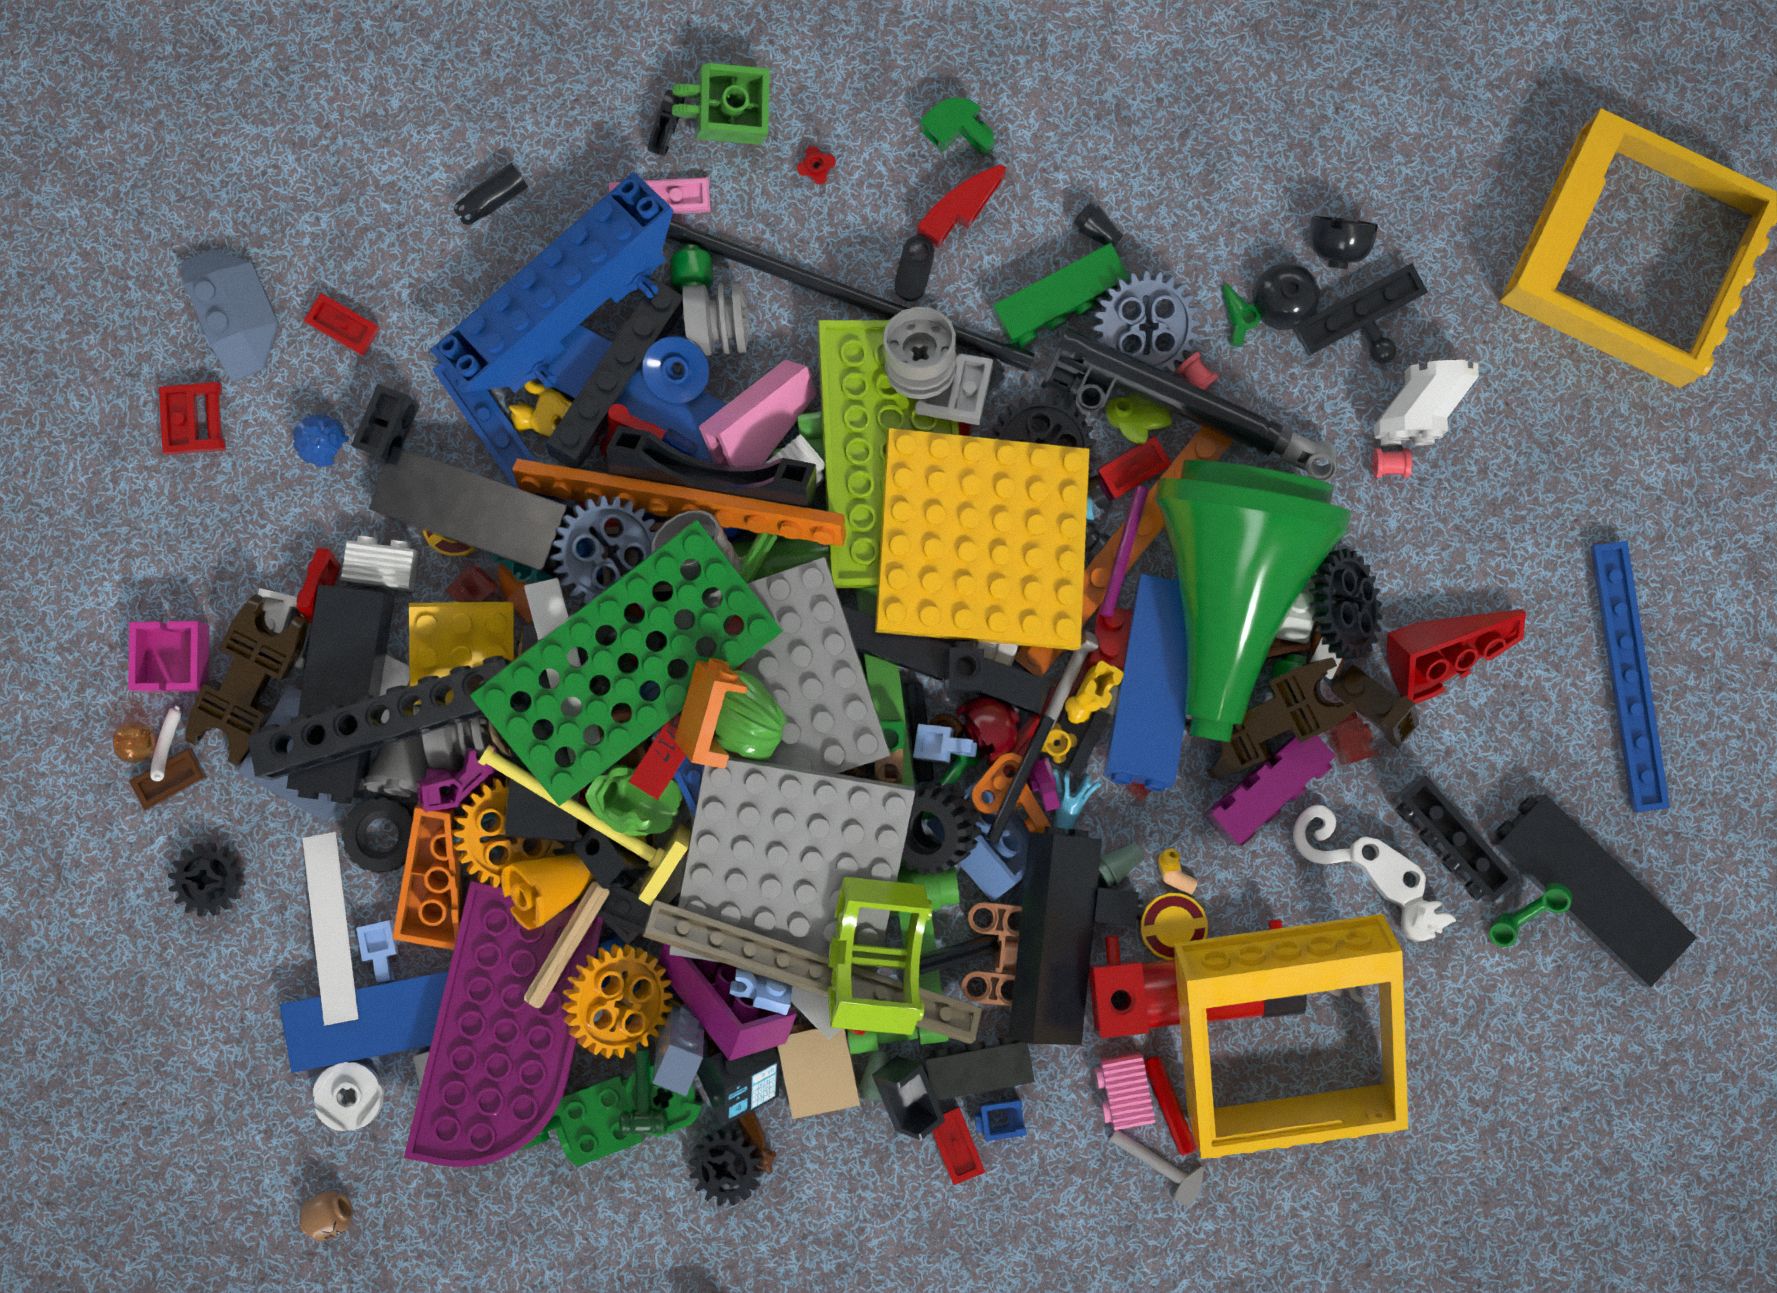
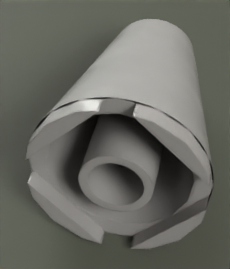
[364,706,430,803]

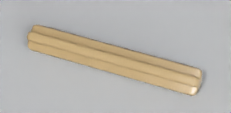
[524,881,610,1008]

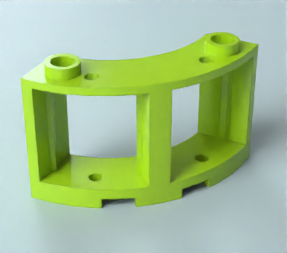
[828,876,933,1035]

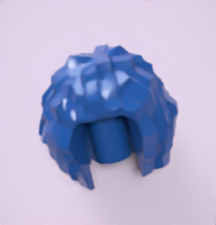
[293,414,349,467]

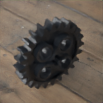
[990,394,1097,473]
[1309,549,1382,660]

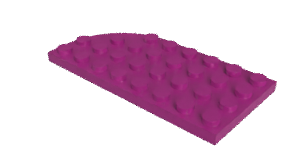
[404,881,605,1167]

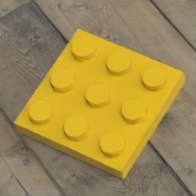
[409,602,514,705]

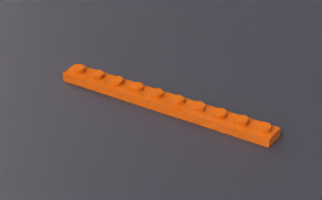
[1013,426,1234,677]
[512,459,847,546]

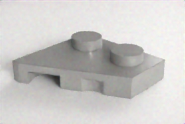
[915,354,993,425]

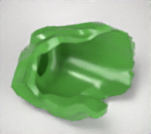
[713,669,787,761]
[585,765,683,836]

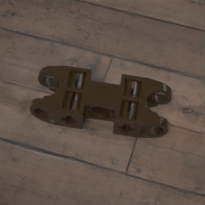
[185,594,308,766]
[1185,657,1358,778]

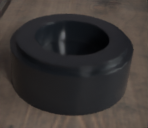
[1088,475,1113,510]

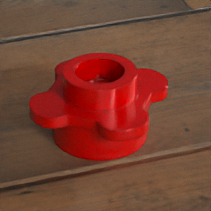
[797,146,836,185]

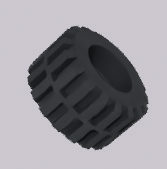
[901,781,981,875]

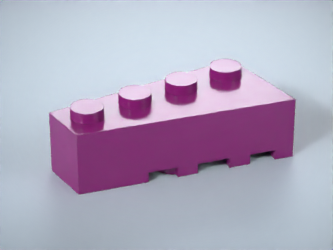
[1203,734,1336,846]
[657,944,797,1061]

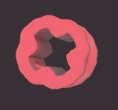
[1175,352,1220,390]
[1372,448,1412,478]

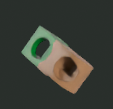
[874,719,904,784]

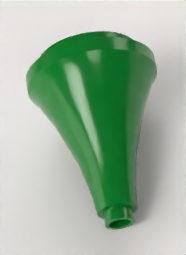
[1155,460,1352,742]

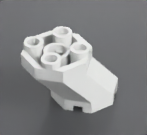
[1374,360,1479,447]

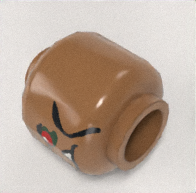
[299,1190,354,1242]

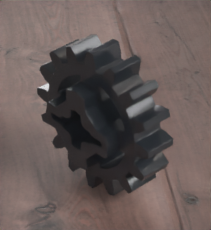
[168,842,246,917]
[688,1128,765,1206]

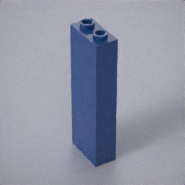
[536,325,727,463]
[1103,574,1187,792]
[279,971,449,1073]

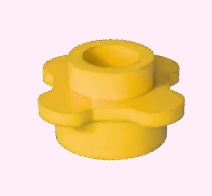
[1041,723,1077,763]

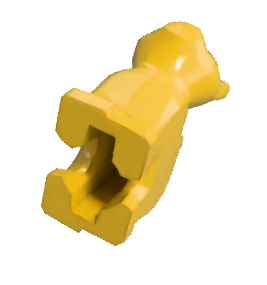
[509,380,574,437]
[1065,661,1124,724]

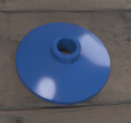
[642,336,709,404]

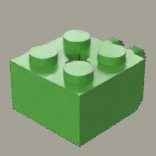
[672,63,770,145]

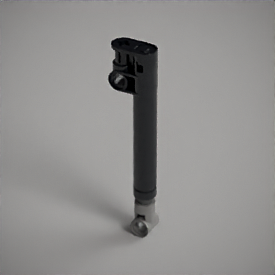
[1040,327,1337,482]

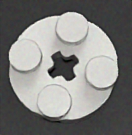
[313,1061,384,1131]

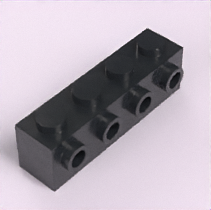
[1392,776,1519,902]

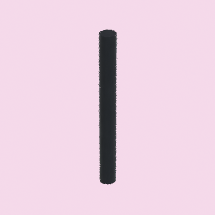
[985,715,1055,844]

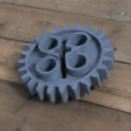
[1091,269,1201,372]
[550,496,656,605]

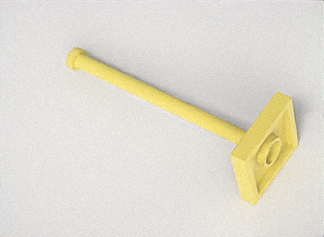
[478,744,692,906]

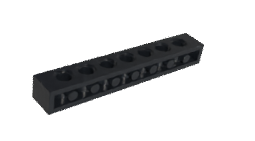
[247,656,526,780]

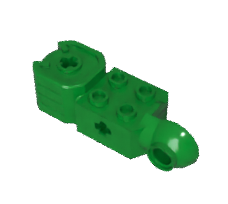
[519,1060,704,1167]

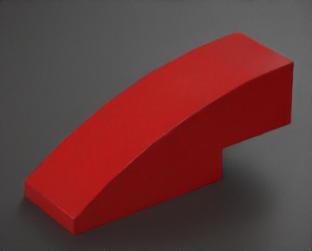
[917,164,1007,249]

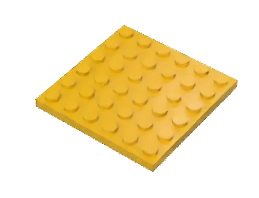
[875,428,1089,650]

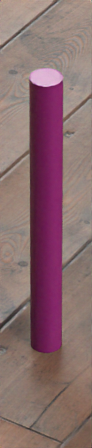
[1099,486,1149,618]

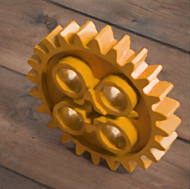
[452,776,564,888]
[561,944,673,1058]

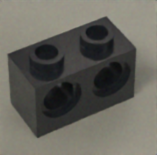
[351,384,420,464]

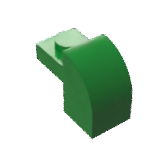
[919,97,995,157]

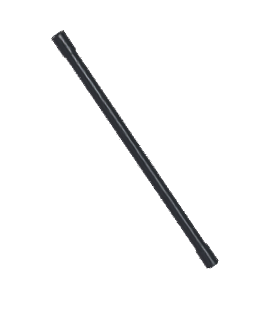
[666,218,1035,372]

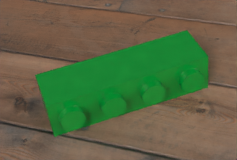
[992,243,1129,347]

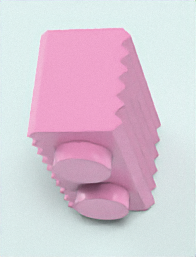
[1095,1052,1155,1130]

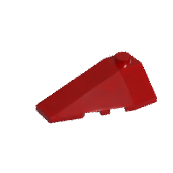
[1386,609,1526,704]

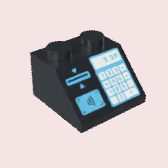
[697,1047,780,1127]

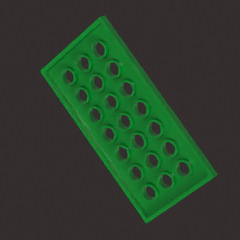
[469,519,783,806]

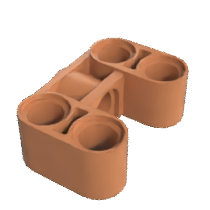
[960,902,1022,1006]

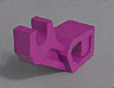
[416,743,496,812]
[1028,758,1061,812]

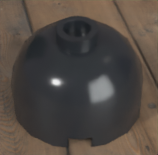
[1310,216,1378,269]
[1252,262,1320,330]

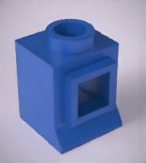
[974,1097,1027,1141]

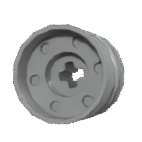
[683,282,750,356]
[883,307,956,399]
[652,510,741,600]
[422,701,499,771]

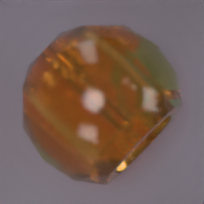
[112,721,156,764]

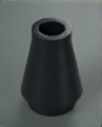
[1073,202,1123,247]

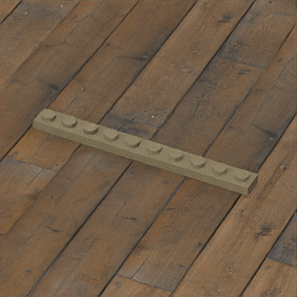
[643,900,982,1044]

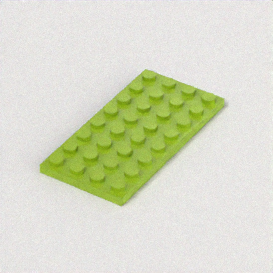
[817,320,959,588]

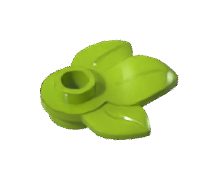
[1106,394,1172,444]

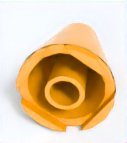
[501,853,597,930]

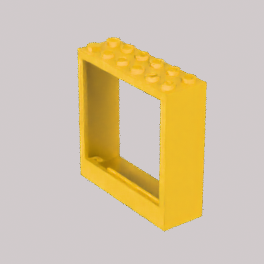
[1499,108,1777,388]
[1174,914,1408,1159]

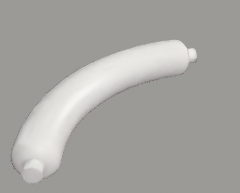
[150,705,182,782]

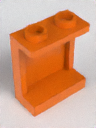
[674,658,748,769]

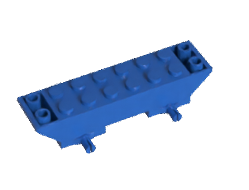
[430,171,674,393]

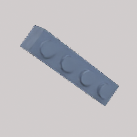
[652,1004,704,1096]

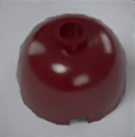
[956,696,1020,766]

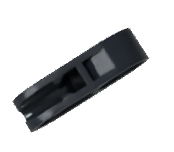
[648,89,685,157]
[895,235,935,302]

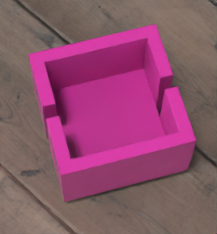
[128,621,210,693]

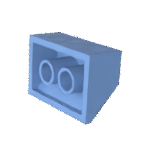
[926,776,1030,902]

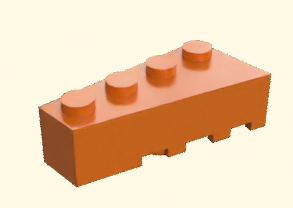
[392,802,464,950]

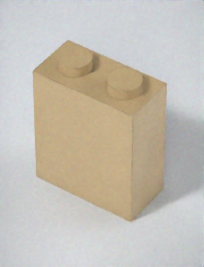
[778,1023,860,1119]

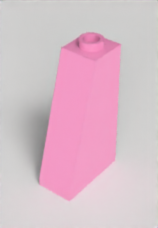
[699,360,817,467]

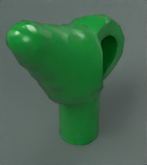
[1222,284,1261,347]

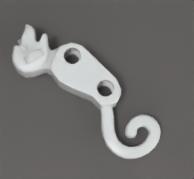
[1293,805,1456,942]

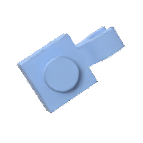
[913,724,977,763]
[356,920,399,983]
[730,968,792,1015]

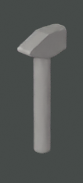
[1044,629,1098,728]
[1109,1130,1204,1208]

